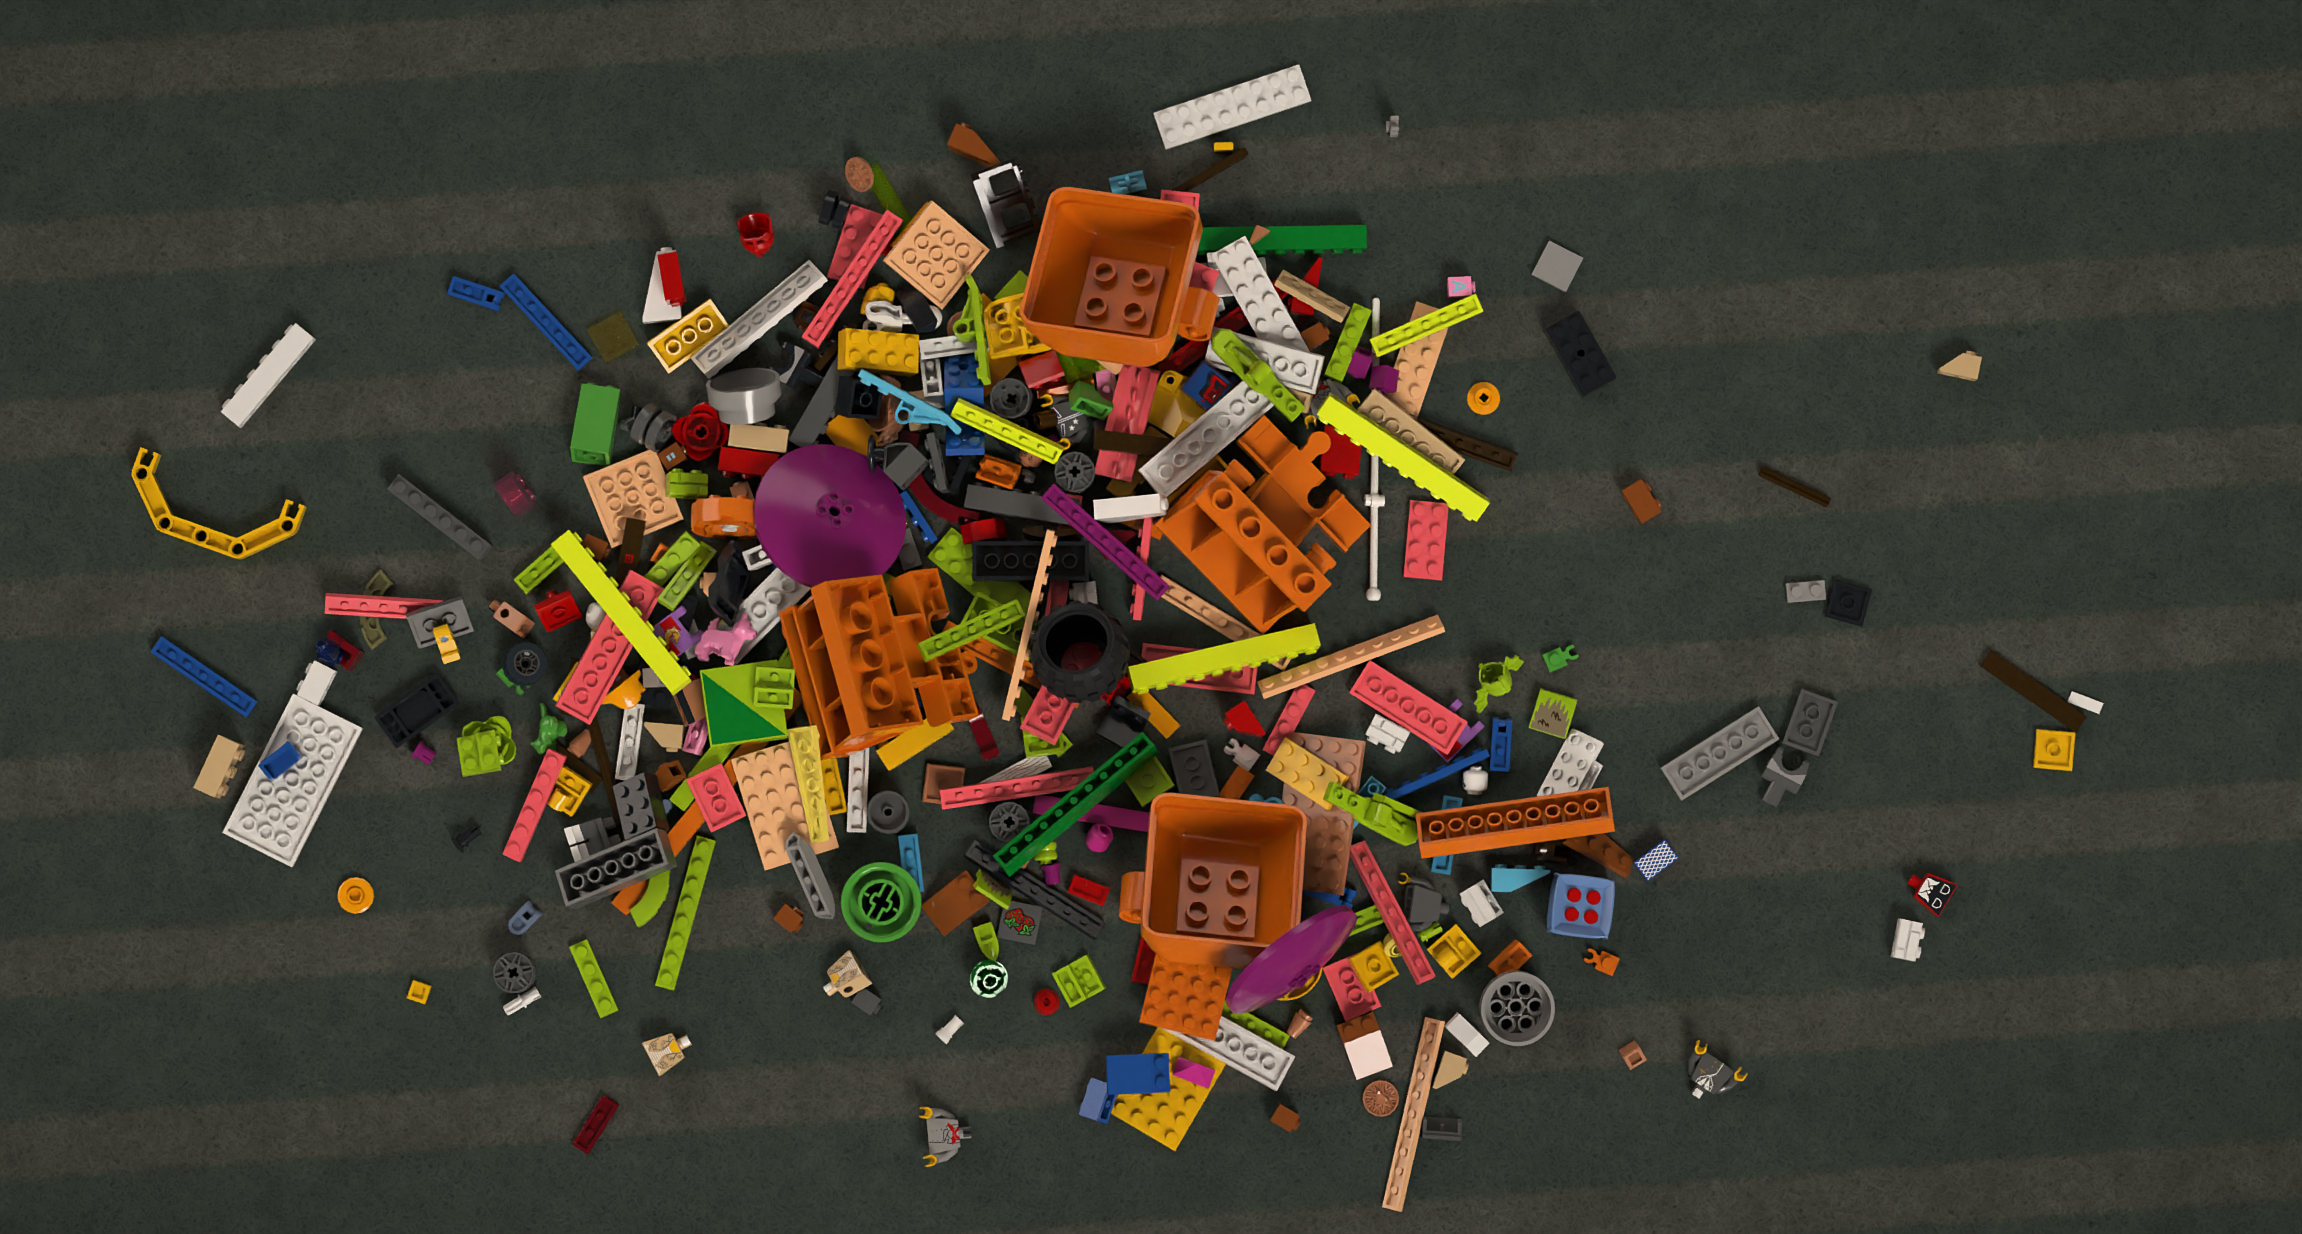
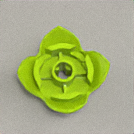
[462,716,516,765]

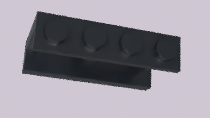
[970,159,1042,248]

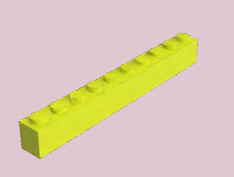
[1317,392,1490,522]
[551,530,691,696]
[1126,623,1321,694]

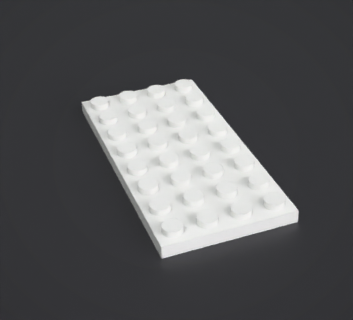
[222,694,363,867]

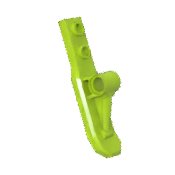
[953,274,991,385]
[1212,329,1306,422]
[1323,781,1418,846]

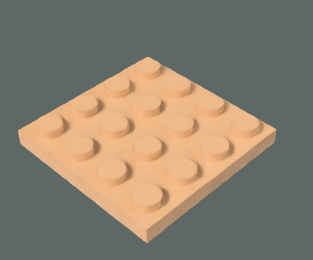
[883,201,990,310]
[583,450,684,548]

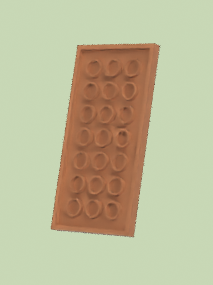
[1282,732,1366,896]

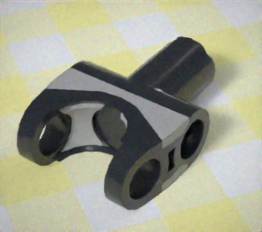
[766,341,825,390]

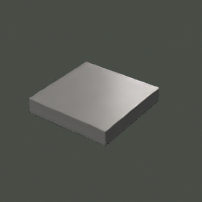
[1532,241,1583,293]

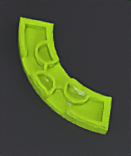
[630,870,670,927]

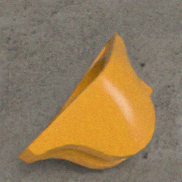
[602,670,646,710]

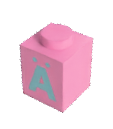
[1447,276,1475,299]

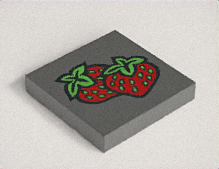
[997,901,1043,945]

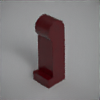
[969,705,1001,761]

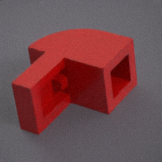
[960,518,1007,545]

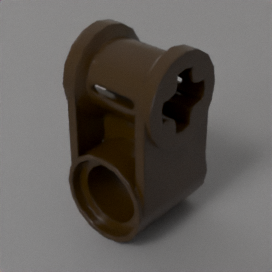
[1028,409,1058,434]

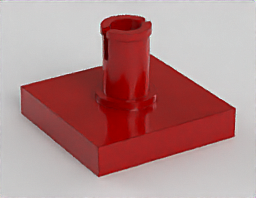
[534,590,583,633]

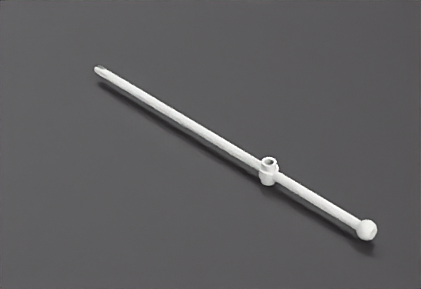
[1364,297,1385,601]

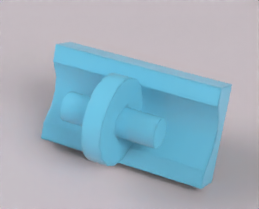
[1109,170,1147,195]

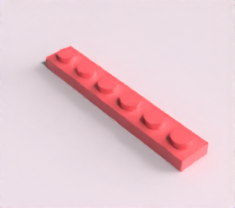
[1130,517,1153,621]
[325,593,443,619]
[503,748,567,862]

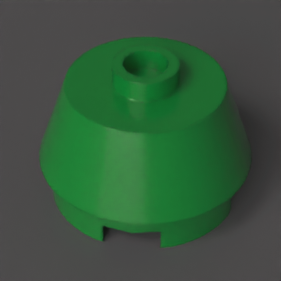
[970,960,1008,998]

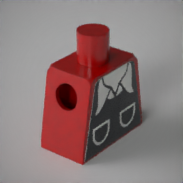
[1907,873,1958,917]

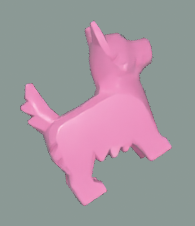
[695,613,757,666]

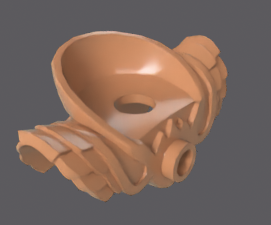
[868,374,909,447]

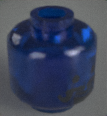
[315,637,345,666]

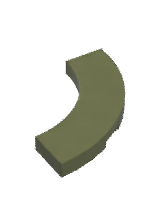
[360,569,393,651]

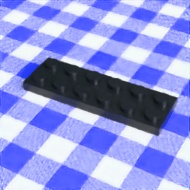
[639,588,699,710]

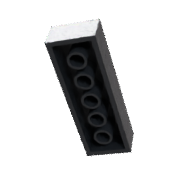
[972,541,1089,582]

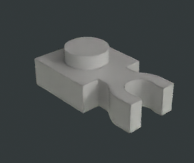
[1386,116,1399,137]

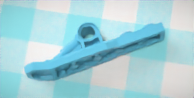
[858,369,962,434]

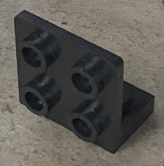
[923,443,973,492]
[1097,695,1151,748]

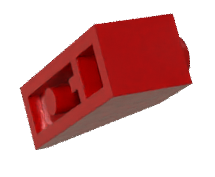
[1287,257,1323,317]

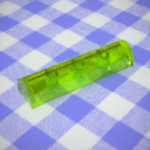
[871,164,912,234]

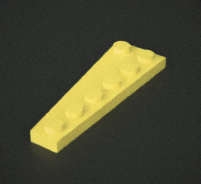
[787,725,829,843]

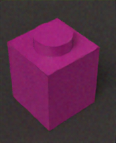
[1347,346,1375,379]
[1369,365,1399,396]

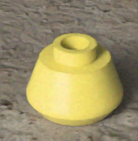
[1383,933,1401,957]

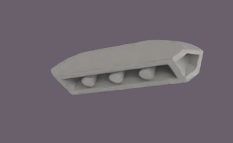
[785,832,835,919]

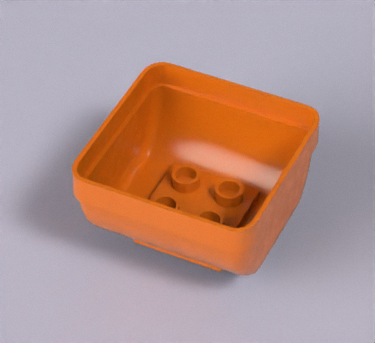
[1020,187,1220,367]
[1119,793,1307,970]

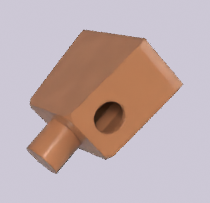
[489,600,535,639]

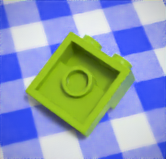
[457,730,504,777]

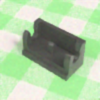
[1421,1116,1462,1141]

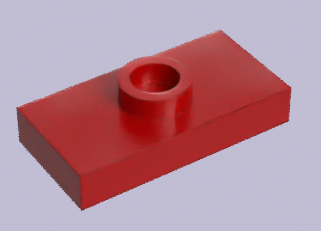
[1067,874,1110,906]

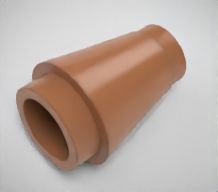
[567,729,592,758]
[1287,1009,1313,1039]

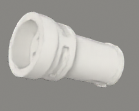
[935,1015,964,1044]

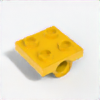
[547,765,593,817]
[1426,924,1482,979]

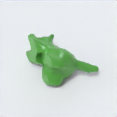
[530,703,567,755]

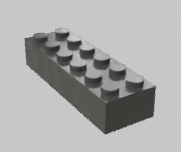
[555,828,678,909]

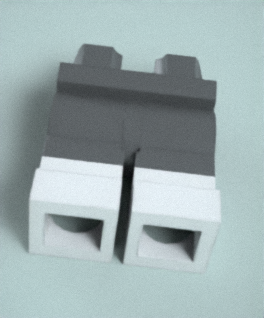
[564,817,622,862]

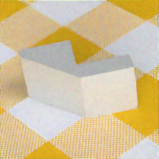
[1445,1012,1489,1057]

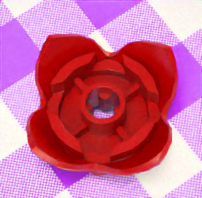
[671,402,730,461]

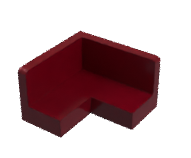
[320,630,365,672]

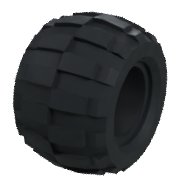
[1030,600,1130,703]

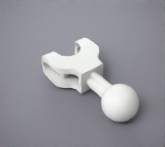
[862,301,942,333]

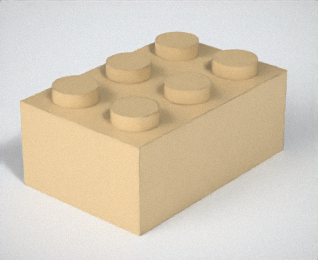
[728,422,791,456]
[193,735,246,799]

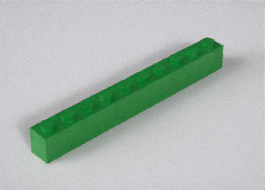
[1197,225,1367,256]
[993,732,1158,877]

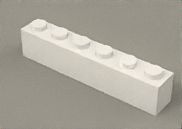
[221,323,316,428]

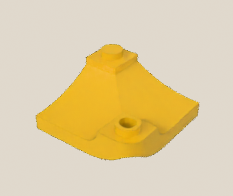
[983,293,1052,359]
[1148,370,1208,438]

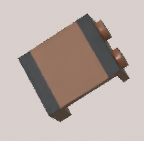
[672,678,706,727]

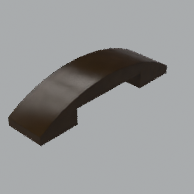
[1023,516,1101,541]

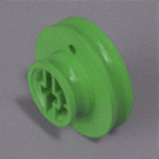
[841,862,922,942]

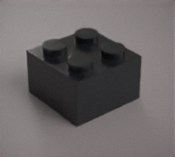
[834,375,883,419]

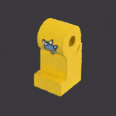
[433,624,461,664]

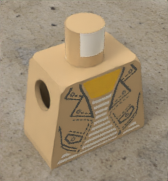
[823,950,872,997]
[642,1033,692,1076]

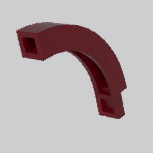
[899,430,980,525]

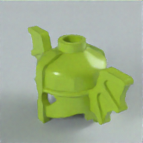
[1474,655,1524,713]

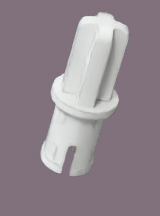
[503,987,541,1015]

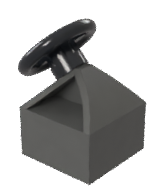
[868,435,929,491]

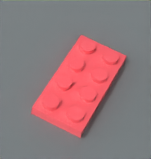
[827,204,883,289]
[1403,500,1449,581]

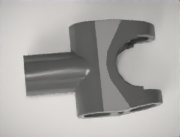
[1761,746,1810,808]

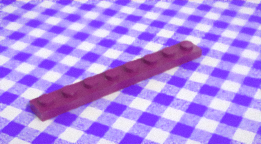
[1040,484,1170,601]

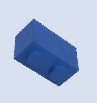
[1079,1078,1117,1124]

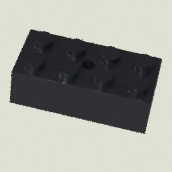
[1544,311,1617,398]

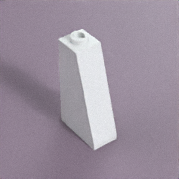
[642,247,682,324]
[1093,494,1169,524]

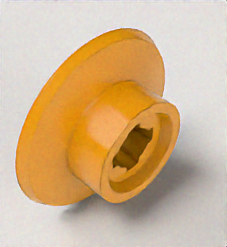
[1467,382,1500,415]

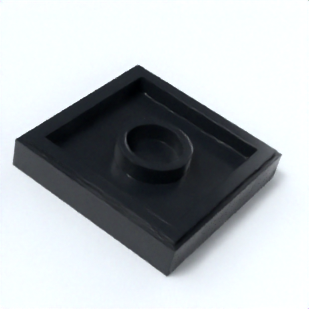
[1824,579,1872,627]

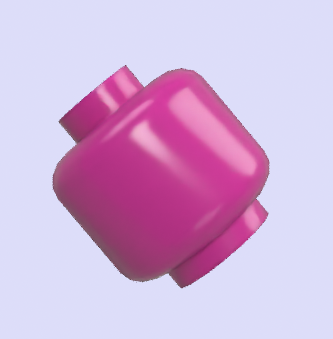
[1085,824,1113,852]

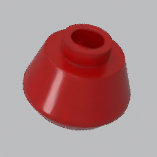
[1033,989,1060,1015]

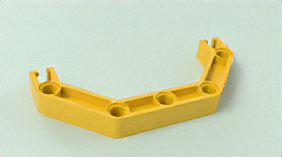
[131,447,307,560]

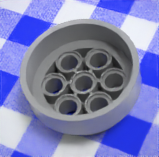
[706,368,782,425]
[1479,970,1555,1046]

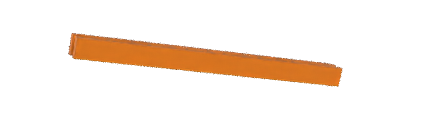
[611,688,803,915]

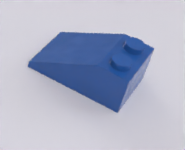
[1106,1053,1170,1095]

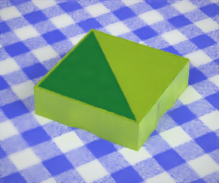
[700,660,788,749]

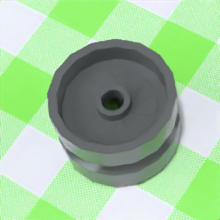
[630,403,677,453]
[867,791,910,835]

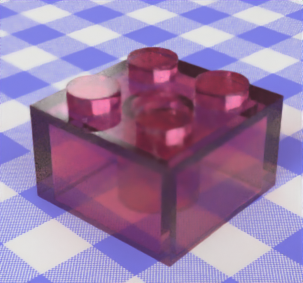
[493,471,538,519]

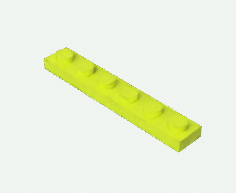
[1369,294,1483,358]
[950,398,1064,465]

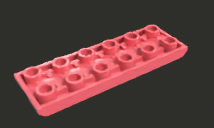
[1095,364,1161,483]

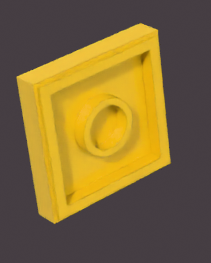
[2033,729,2075,771]
[1348,940,1399,993]

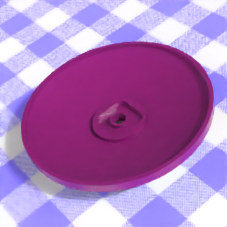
[753,444,906,588]
[1226,905,1357,1014]

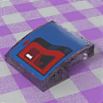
[1179,360,1235,412]

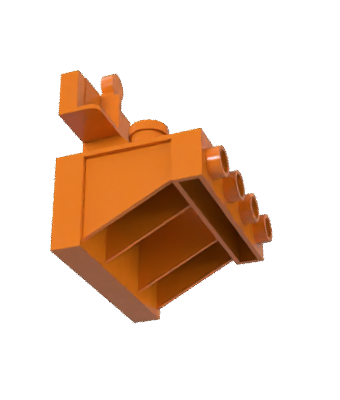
[1152,415,1371,634]
[779,568,979,761]

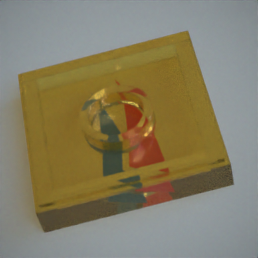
[587,311,639,363]

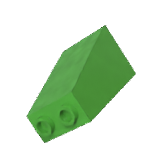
[570,383,621,467]

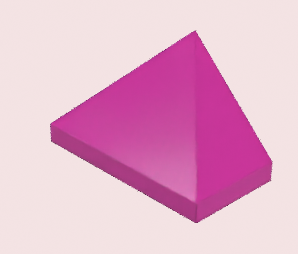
[1172,1057,1215,1088]

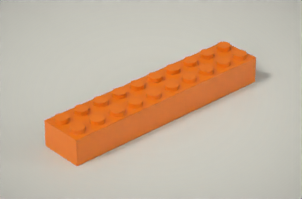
[1416,787,1615,859]

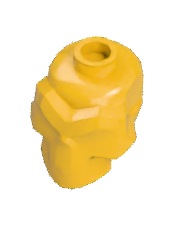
[860,283,894,315]

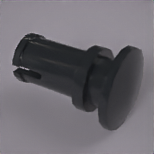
[451,824,482,853]

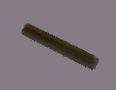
[1759,467,1831,507]

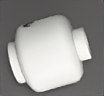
[1462,766,1488,795]

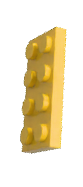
[1266,737,1349,810]

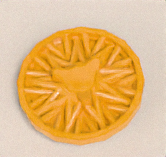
[337,877,374,914]

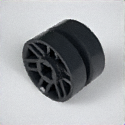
[818,190,853,231]

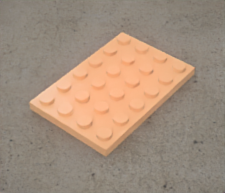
[731,741,839,870]

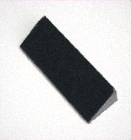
[895,285,938,333]

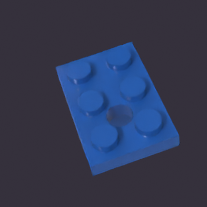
[944,355,985,456]

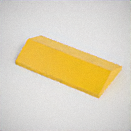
[647,298,729,373]

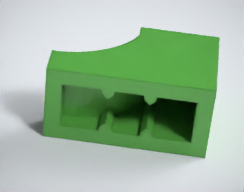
[1068,380,1113,420]

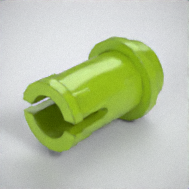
[1417,921,1443,942]

